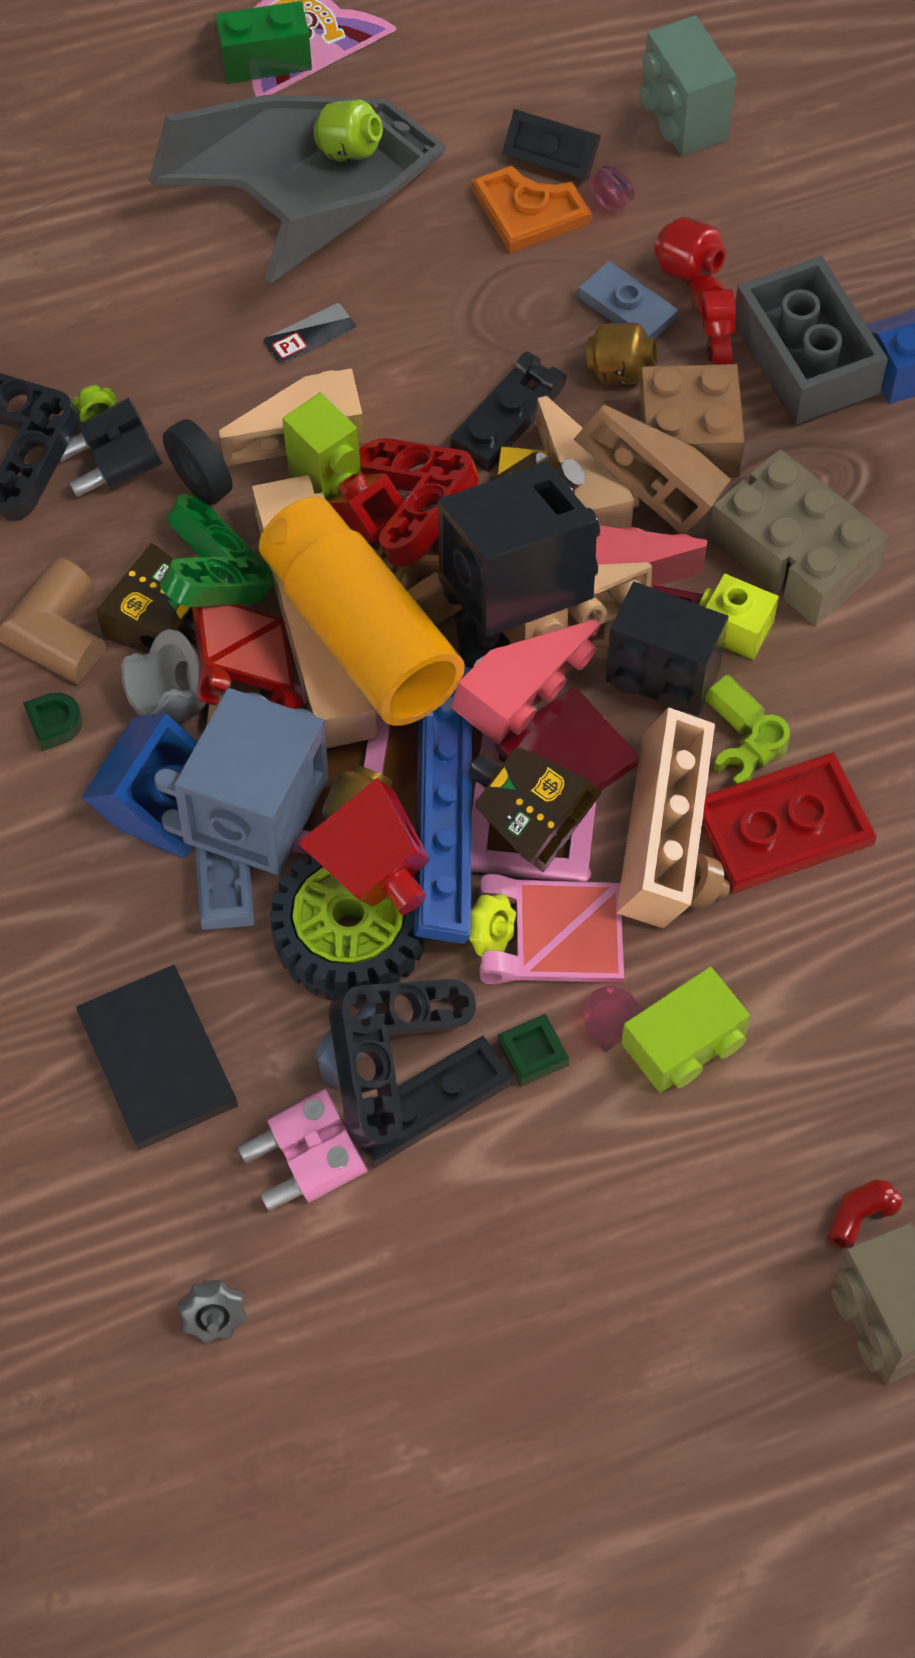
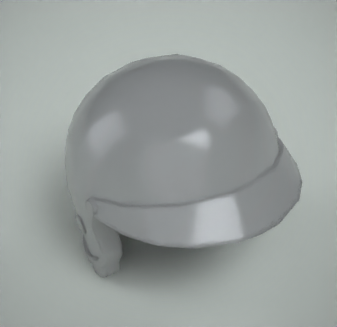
[121,629,206,723]

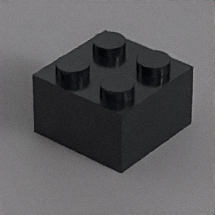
[606,581,729,716]

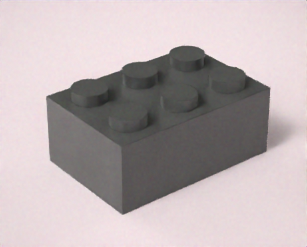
[735,255,888,425]

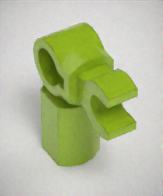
[705,675,790,786]

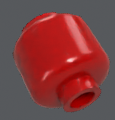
[655,217,726,282]

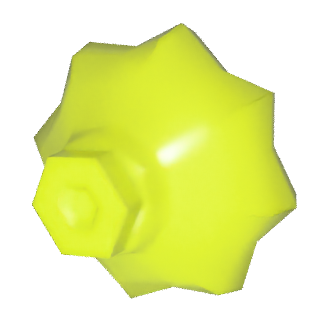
[468,893,517,957]

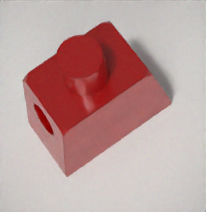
[299,778,429,915]

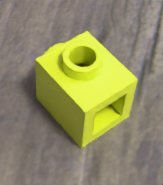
[699,573,779,660]

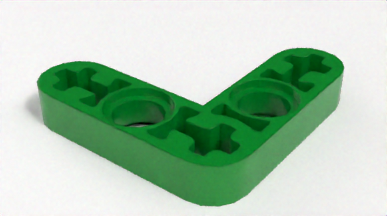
[159,494,275,607]

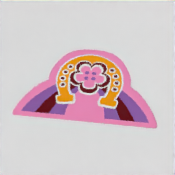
[252,0,397,97]

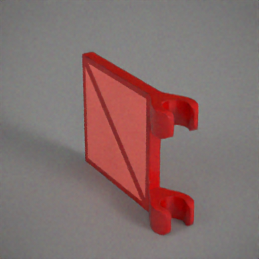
[192,605,304,709]

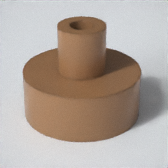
[691,853,730,909]

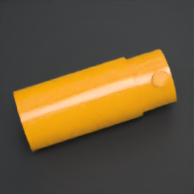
[259,497,465,726]

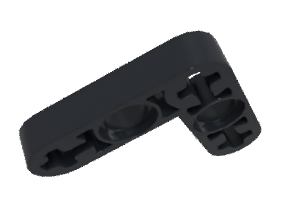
[0,373,80,520]
[329,979,476,1148]

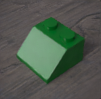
[213,1,312,84]

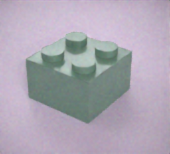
[639,15,737,157]

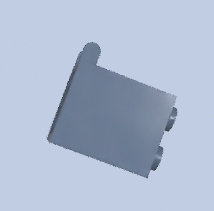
[154,688,329,875]

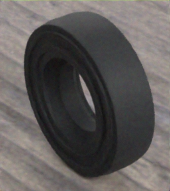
[163,419,233,504]

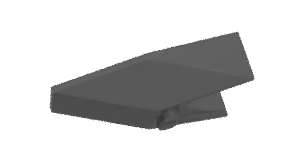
[149,95,446,284]

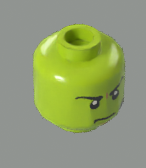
[313,99,383,162]

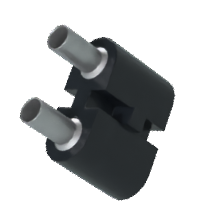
[60,397,163,497]

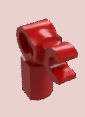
[690,275,736,365]

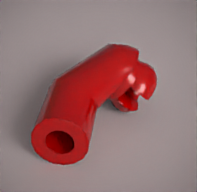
[827,1179,902,1248]

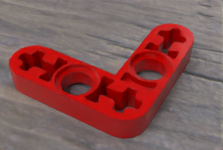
[359,438,479,566]

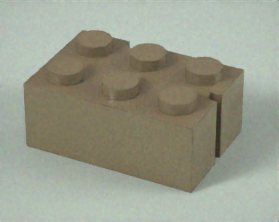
[708,449,890,627]

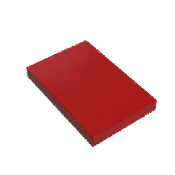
[701,752,877,894]

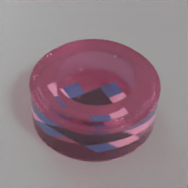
[590,165,635,212]

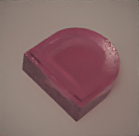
[584,986,644,1053]

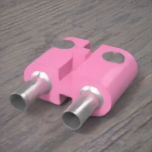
[238,1088,368,1211]

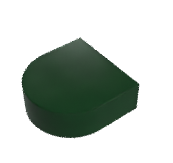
[23,692,82,751]

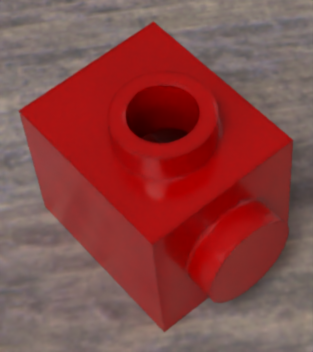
[328,471,404,542]

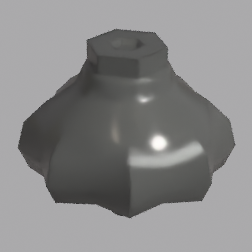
[176,1279,248,1343]

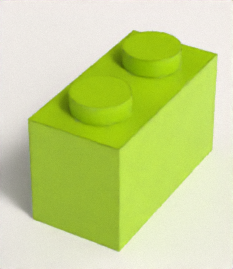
[282,392,361,501]
[621,966,751,1093]

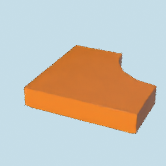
[472,165,592,254]

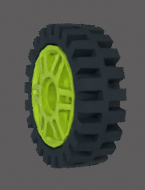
[270,853,427,1000]

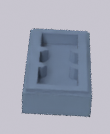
[578,261,678,339]
[195,847,255,930]

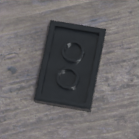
[76,964,238,1150]

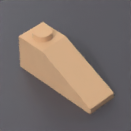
[219,368,364,466]
[537,396,639,529]

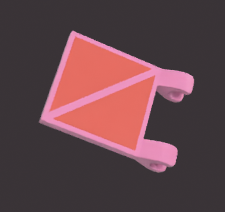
[478,874,624,984]

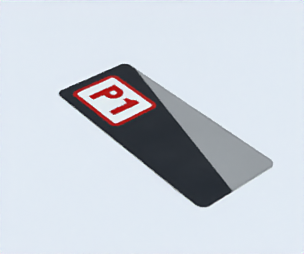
[263,303,356,364]

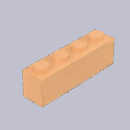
[616,707,715,928]

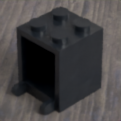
[438,462,600,648]

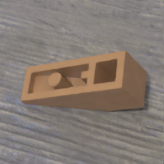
[573,405,731,534]

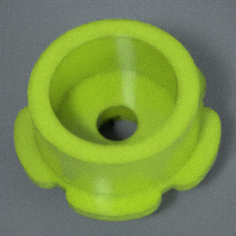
[72,385,116,423]

